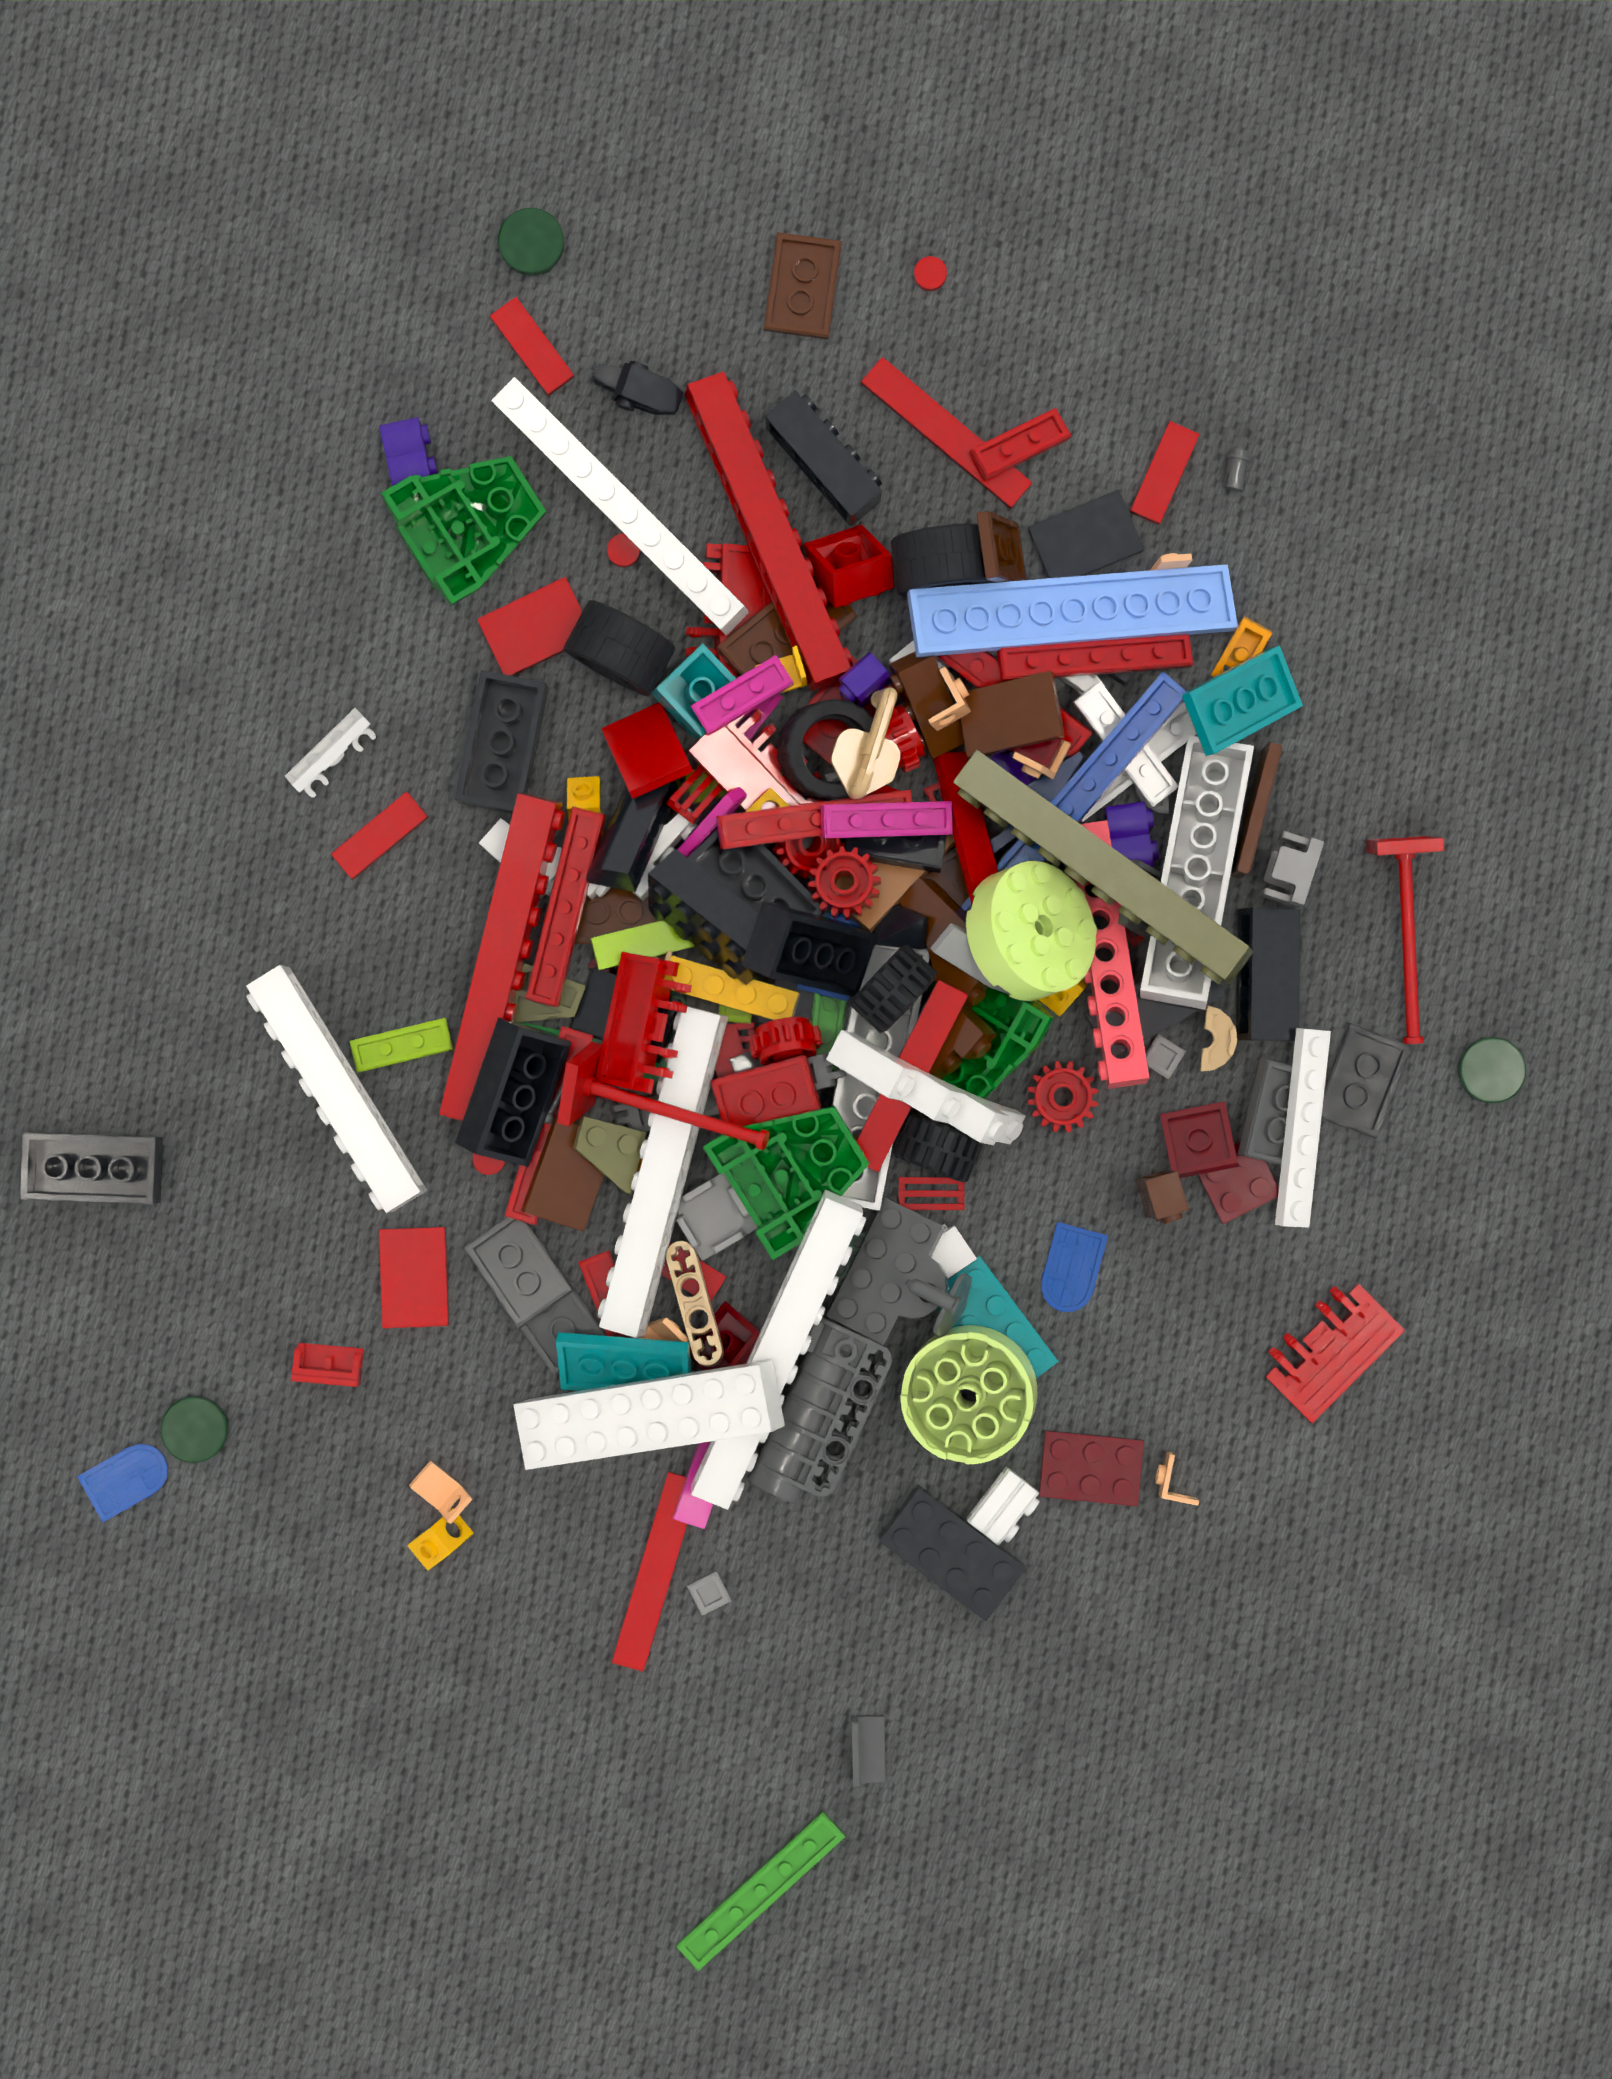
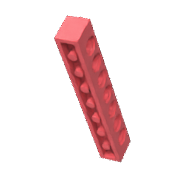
[1067,820,1149,1089]

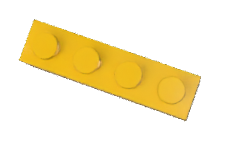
[664,955,800,1020]

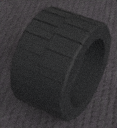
[891,523,994,598]
[563,600,676,696]
[777,699,874,801]

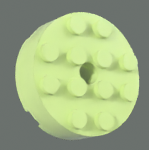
[966,861,1097,1001]
[900,1325,1037,1464]

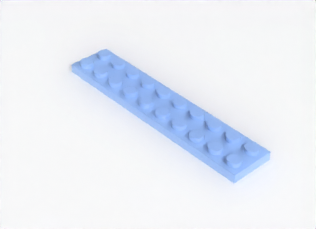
[907,564,1238,657]

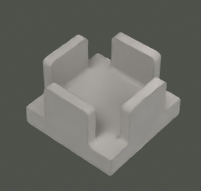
[1260,831,1324,909]
[676,1173,757,1261]

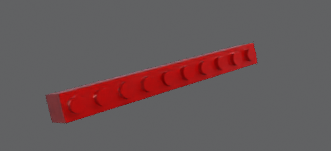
[684,371,853,691]
[439,793,565,1121]

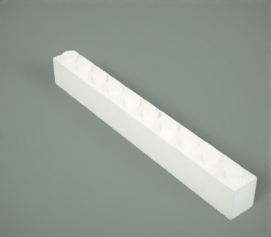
[491,377,749,636]
[598,1006,728,1338]
[691,1190,866,1510]

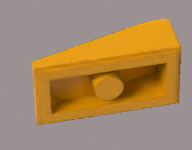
[1211,616,1272,677]

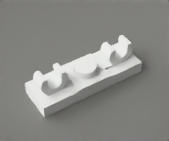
[285,708,376,798]

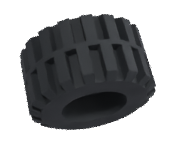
[850,944,937,1033]
[891,1114,983,1182]

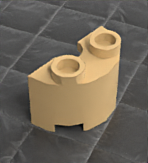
[1200,1005,1237,1071]

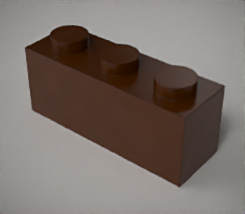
[889,651,965,759]
[1135,1170,1189,1224]

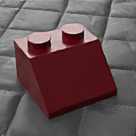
[689,1301,761,1371]

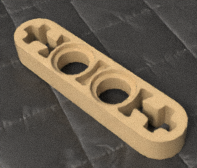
[666,1241,724,1367]

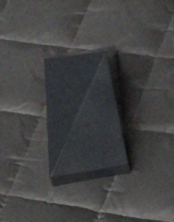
[874,904,929,950]

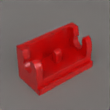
[291,1343,364,1387]

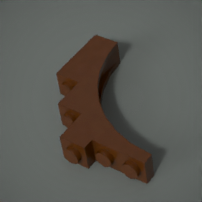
[899,877,997,1080]

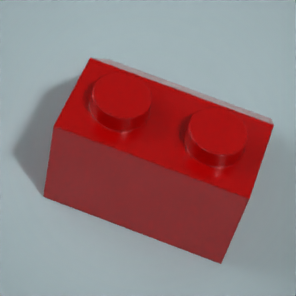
[803,524,894,608]

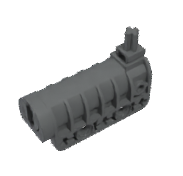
[748,1315,892,1504]

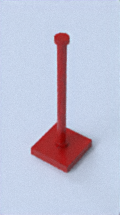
[1366,836,1444,1044]
[557,1041,770,1150]

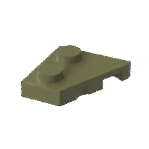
[513,963,586,1023]
[573,1116,646,1194]

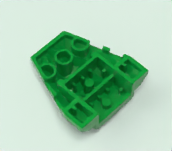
[381,456,546,606]
[928,980,1054,1099]
[703,1106,870,1260]

